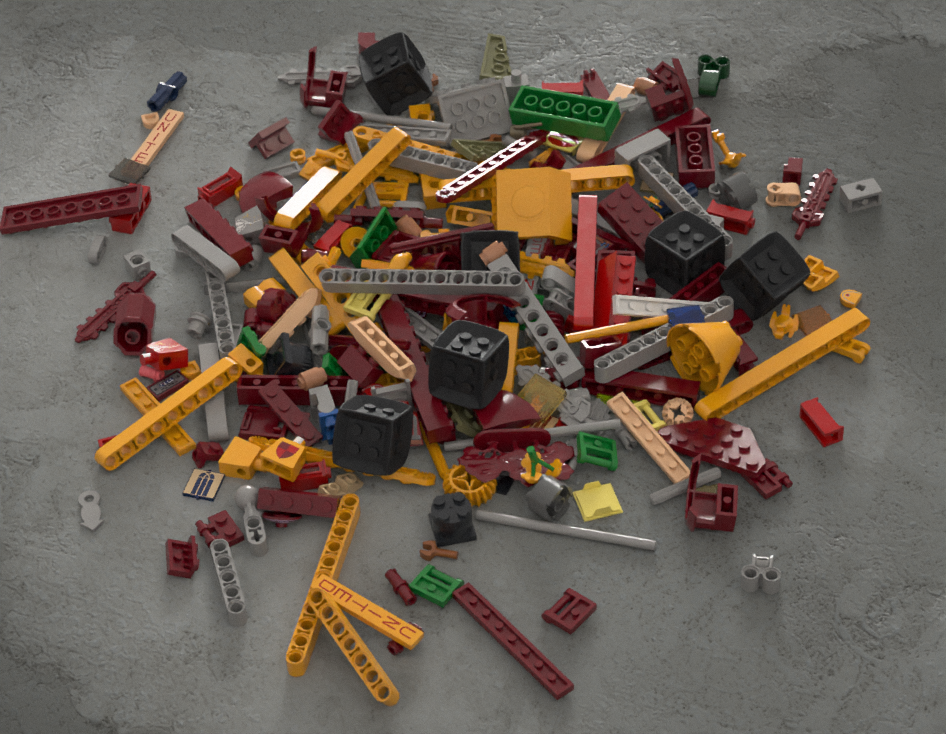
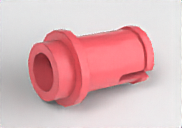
[139,365,165,382]

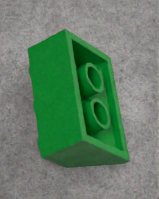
[349,207,399,269]

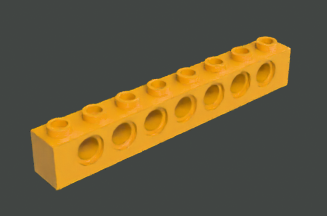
[409,104,446,210]

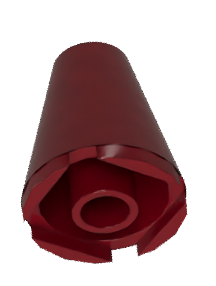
[415,251,462,284]

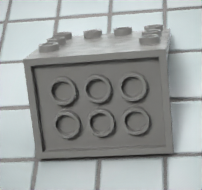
[425,77,513,147]

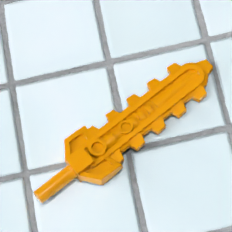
[315,148,419,183]
[520,251,575,279]

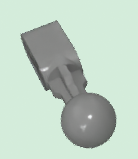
[235,485,269,557]

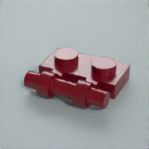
[741,458,793,499]
[195,509,245,548]

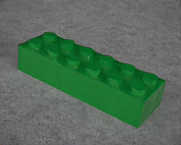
[508,85,621,142]

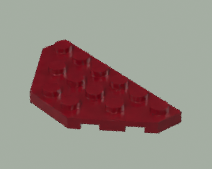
[657,417,766,479]

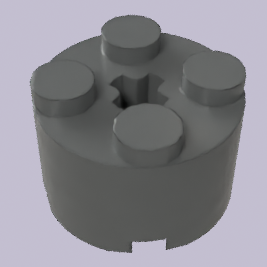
[717,172,758,210]
[526,474,573,522]

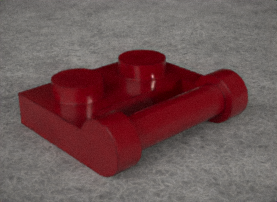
[541,588,597,635]

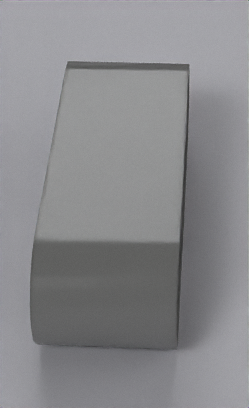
[541,265,575,299]

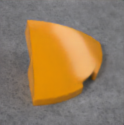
[803,255,839,292]

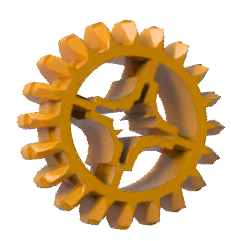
[442,464,497,507]

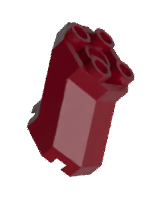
[113,293,156,356]

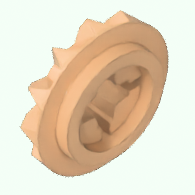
[662,397,694,425]

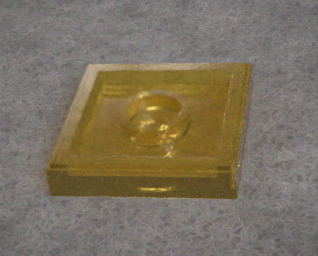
[517,373,567,423]

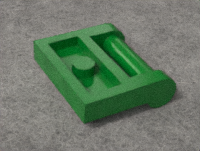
[236,326,267,360]
[576,431,618,471]
[409,564,464,608]

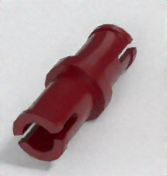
[385,568,417,606]

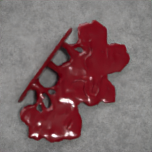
[457,428,574,488]

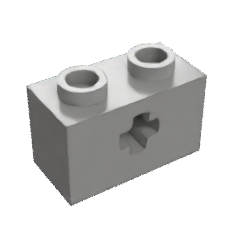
[839,178,883,213]

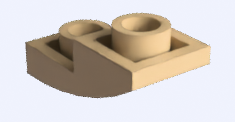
[318,472,364,496]

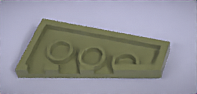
[479,33,511,80]
[451,139,506,162]
[444,401,482,438]

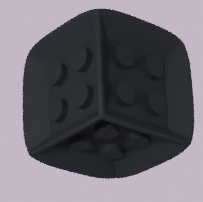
[359,32,433,116]
[644,210,725,295]
[460,230,520,284]
[719,231,811,321]
[428,320,509,409]
[332,395,413,476]

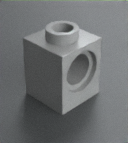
[123,249,151,281]

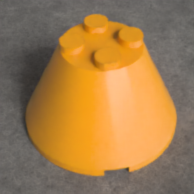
[666,321,743,395]

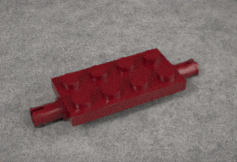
[334,206,443,229]

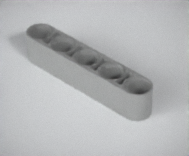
[171,225,240,282]
[210,539,247,627]

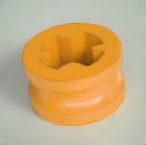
[290,148,306,165]

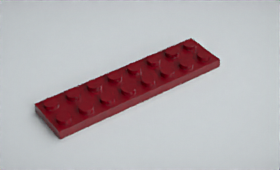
[0,184,143,235]

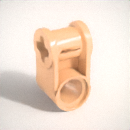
[765,182,801,207]

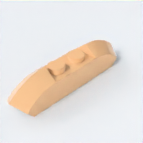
[258,288,322,357]
[348,316,416,382]

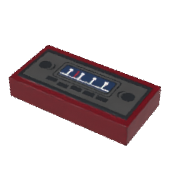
[146,369,189,402]

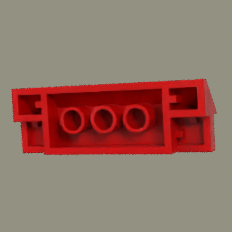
[593,251,636,346]

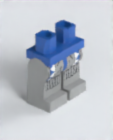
[308,385,338,445]

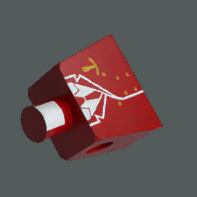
[140,338,188,371]

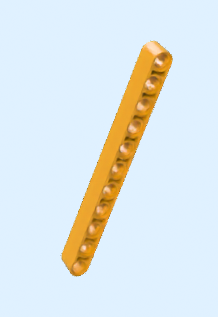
[438,164,635,203]
[694,308,871,421]
[286,493,361,677]

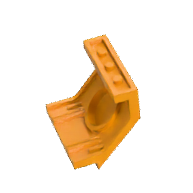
[491,167,572,245]

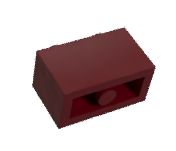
[337,344,384,388]

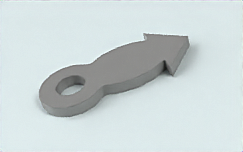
[78,490,104,533]

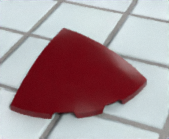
[239,171,293,214]
[472,389,541,431]

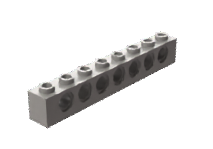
[487,253,585,387]

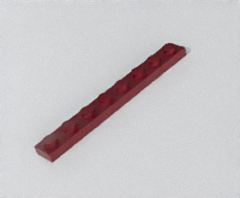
[452,582,574,700]

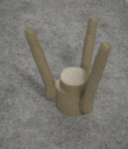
[510,122,548,150]

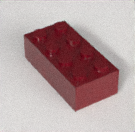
[675,125,715,188]
[597,182,663,264]

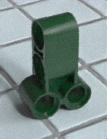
[698,54,730,97]

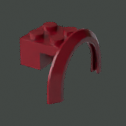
[300,46,348,109]
[645,58,694,122]
[254,194,323,258]
[446,293,521,329]
[685,454,738,532]

